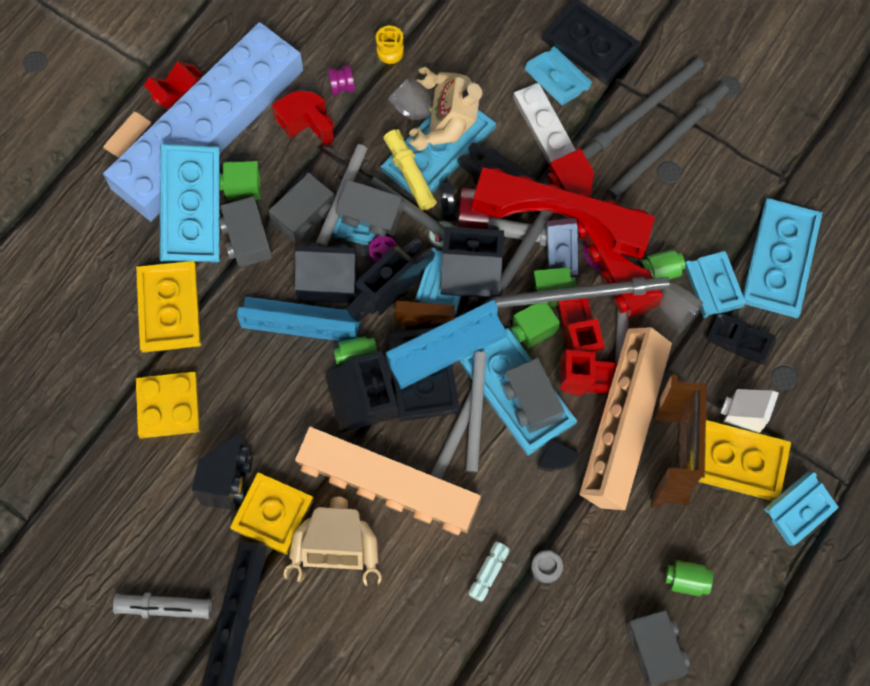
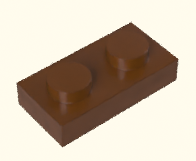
[395,301,455,328]

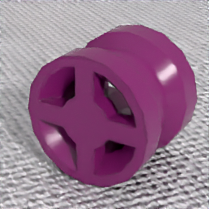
[328,64,355,96]
[369,236,397,266]

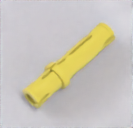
[383,129,437,211]

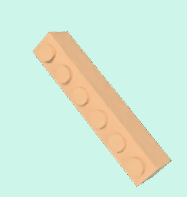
[579,327,672,510]
[295,427,481,536]

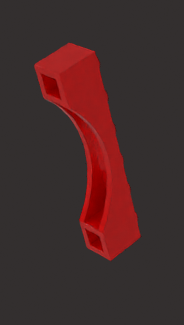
[547,148,663,320]
[471,167,655,259]

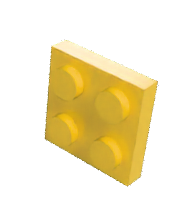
[136,372,201,438]
[230,473,314,555]

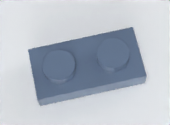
[546,218,578,276]

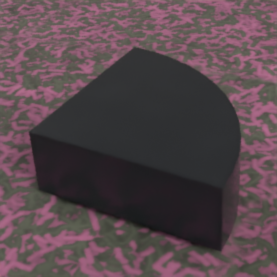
[440,182,455,221]
[538,440,580,472]

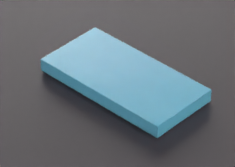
[381,110,496,196]
[160,144,219,263]
[743,198,823,318]
[459,328,577,456]

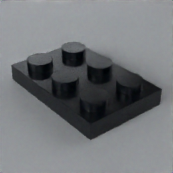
[542,0,641,85]
[387,327,460,422]

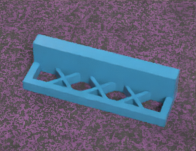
[237,297,361,341]
[386,300,507,389]

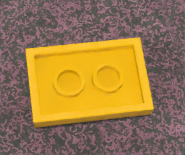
[136,261,201,353]
[689,420,791,501]

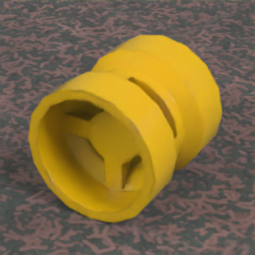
[376,25,404,64]

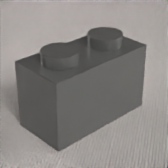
[269,173,334,244]
[336,180,405,237]
[218,196,272,268]
[502,358,564,434]
[626,611,690,686]

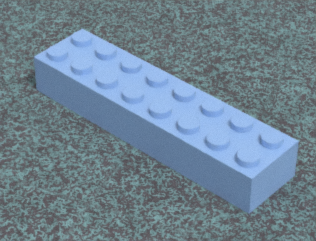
[103,22,303,222]

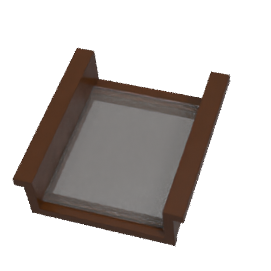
[651,375,707,509]

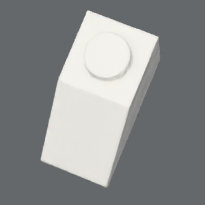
[720,389,779,434]

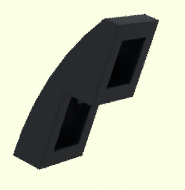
[707,313,776,365]

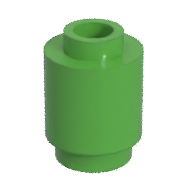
[640,248,686,280]
[333,336,377,366]
[665,560,713,597]

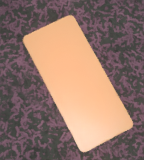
[104,112,151,158]

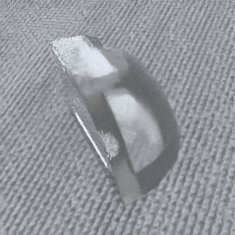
[388,79,433,120]
[656,283,703,334]

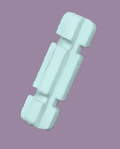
[469,542,509,602]

